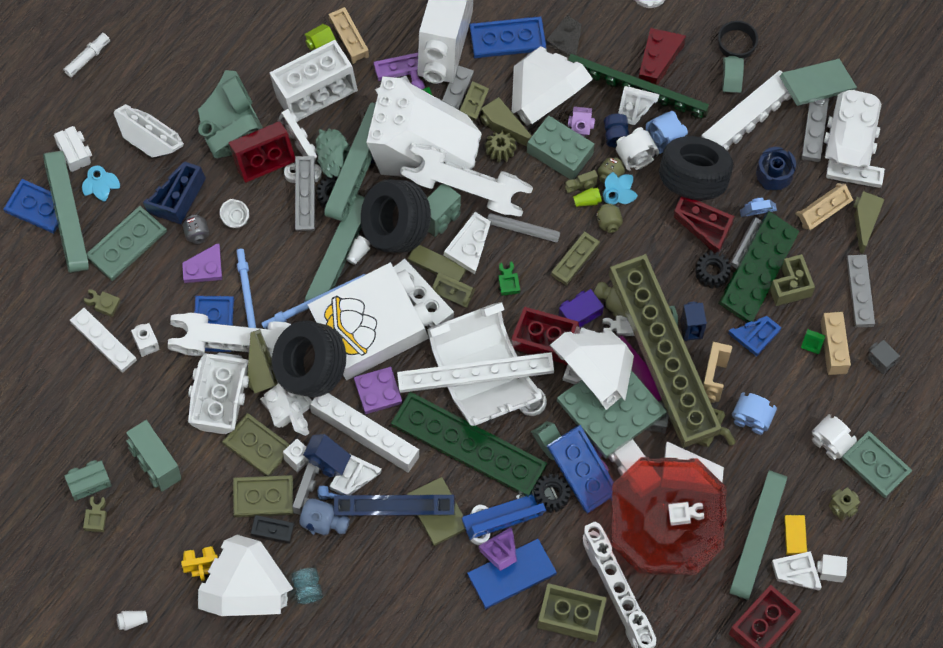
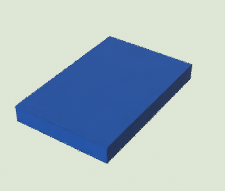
[3,179,58,234]
[194,296,234,352]

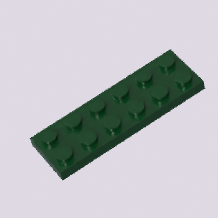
[718,211,799,323]

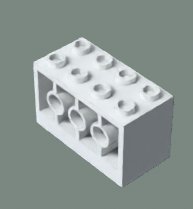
[270,40,358,121]

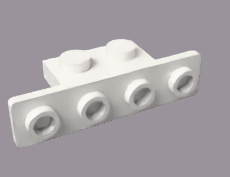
[264,381,309,436]

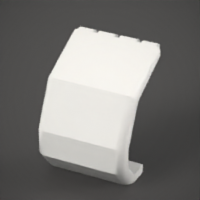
[427,302,542,426]

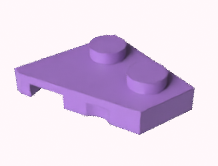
[182,244,222,283]
[479,528,517,571]

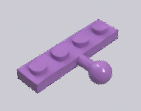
[374,53,425,89]

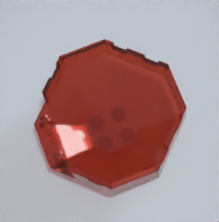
[611,457,727,575]

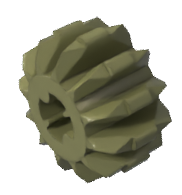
[485,130,516,163]

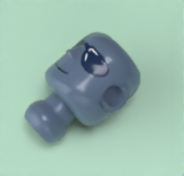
[299,498,350,536]

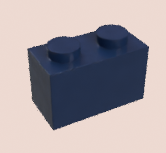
[680,302,707,341]
[303,434,351,477]

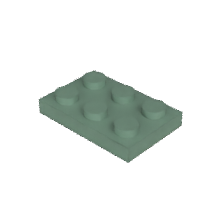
[841,431,912,498]

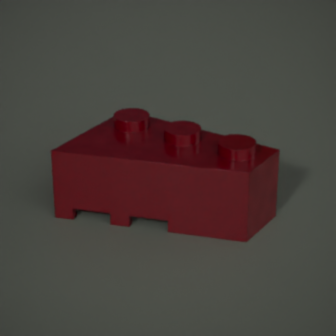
[674,196,734,254]

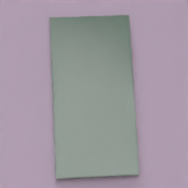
[779,59,857,106]
[87,206,167,281]

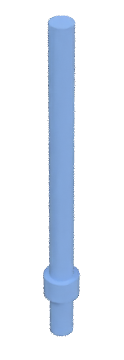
[236,249,256,328]
[262,274,366,329]

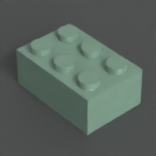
[527,115,595,180]
[126,420,181,492]

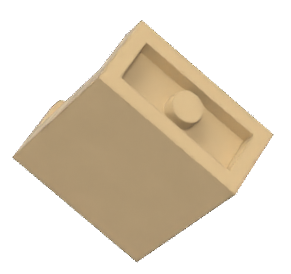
[703,342,732,403]

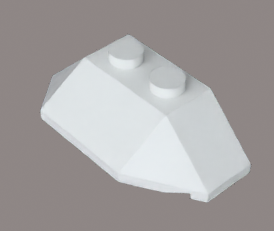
[114,104,184,157]

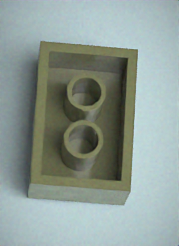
[537,583,606,642]

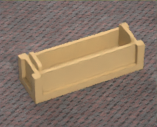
[329,7,369,64]
[795,183,853,230]

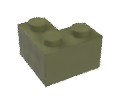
[770,254,815,306]

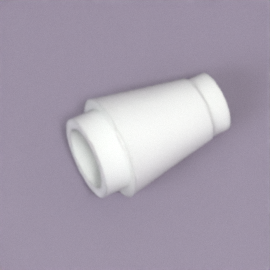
[346,236,371,265]
[116,611,147,631]

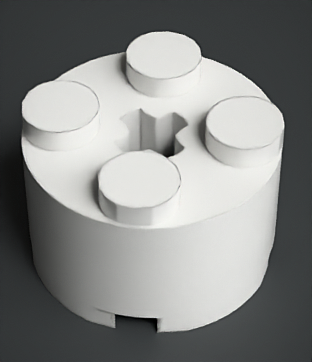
[616,127,659,171]
[812,414,857,461]

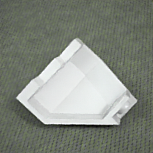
[512,46,592,126]
[550,330,634,410]
[198,535,293,616]

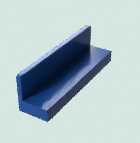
[462,494,546,540]

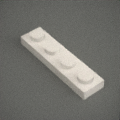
[70,308,137,373]

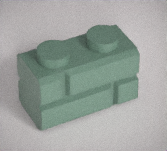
[64,460,112,501]

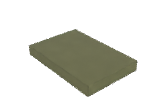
[222,413,290,476]
[233,475,294,517]
[407,477,466,546]

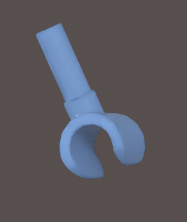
[318,486,338,500]

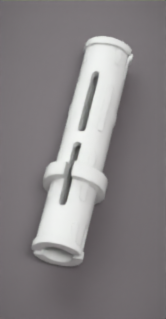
[63,33,110,78]

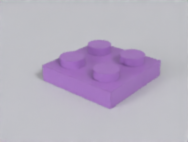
[354,367,402,414]

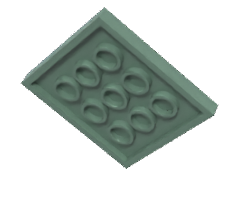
[557,370,667,459]

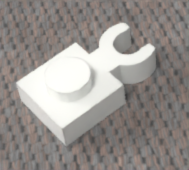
[602,316,635,336]
[668,502,704,526]

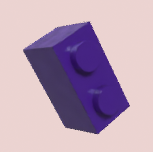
[558,289,604,328]

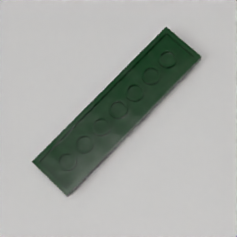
[568,54,709,119]
[391,392,547,497]

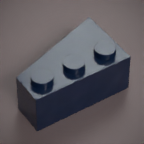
[143,162,206,224]

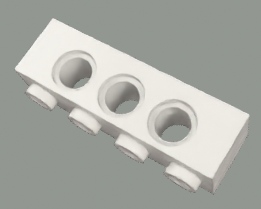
[393,259,454,328]

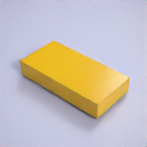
[784,515,807,555]

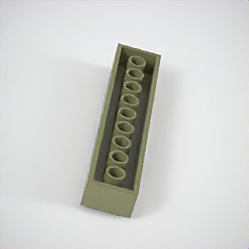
[608,254,722,448]

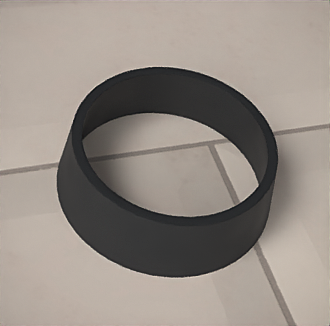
[718,20,758,59]

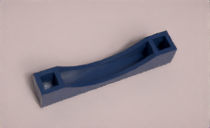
[334,495,456,516]

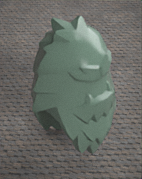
[315,128,351,178]

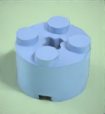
[646,111,688,154]
[732,393,777,435]

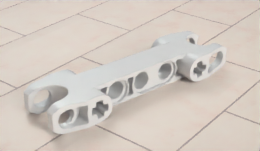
[400,143,533,216]
[168,313,291,358]
[583,522,656,648]

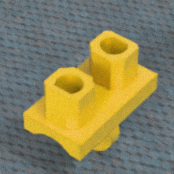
[181,547,218,581]

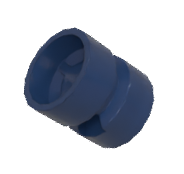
[604,114,630,148]

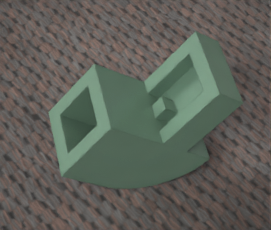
[722,56,744,93]
[531,421,561,460]

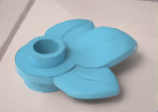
[82,166,120,202]
[603,172,638,204]

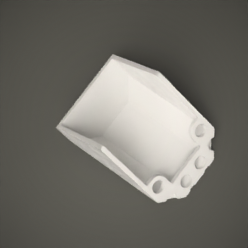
[366,77,482,177]

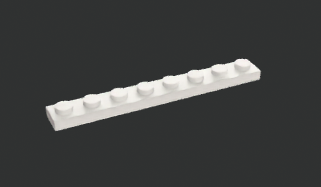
[397,352,554,393]

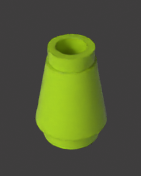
[573,187,602,207]

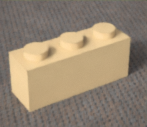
[820,312,851,375]

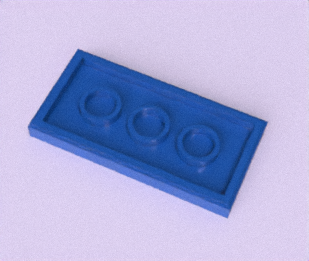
[470,17,546,58]
[547,425,619,513]
[467,539,557,609]

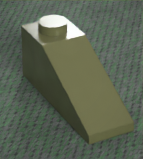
[480,97,532,146]
[853,191,884,254]
[247,329,278,394]

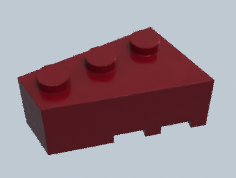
[639,28,686,85]

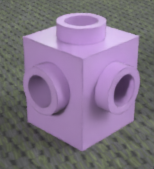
[568,107,595,136]

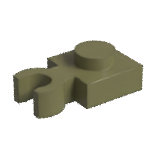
[565,170,598,193]
[84,289,121,317]
[83,496,107,532]

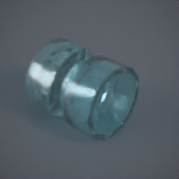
[292,568,323,604]

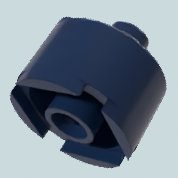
[756,147,796,190]

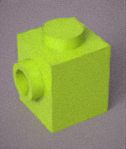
[305,24,335,50]

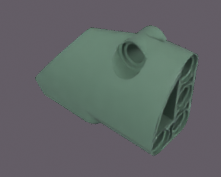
[198,70,263,158]

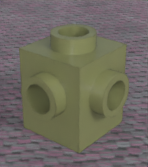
[829,487,860,521]

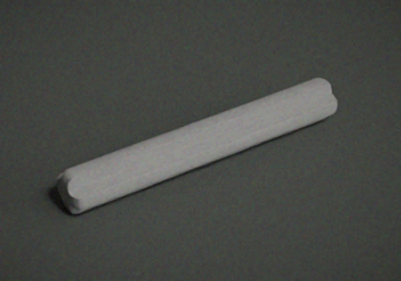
[487,213,560,242]

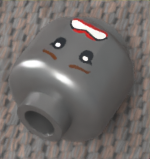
[182,215,209,244]

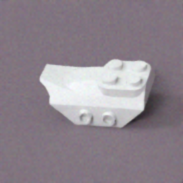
[824,90,882,168]
[188,353,249,434]

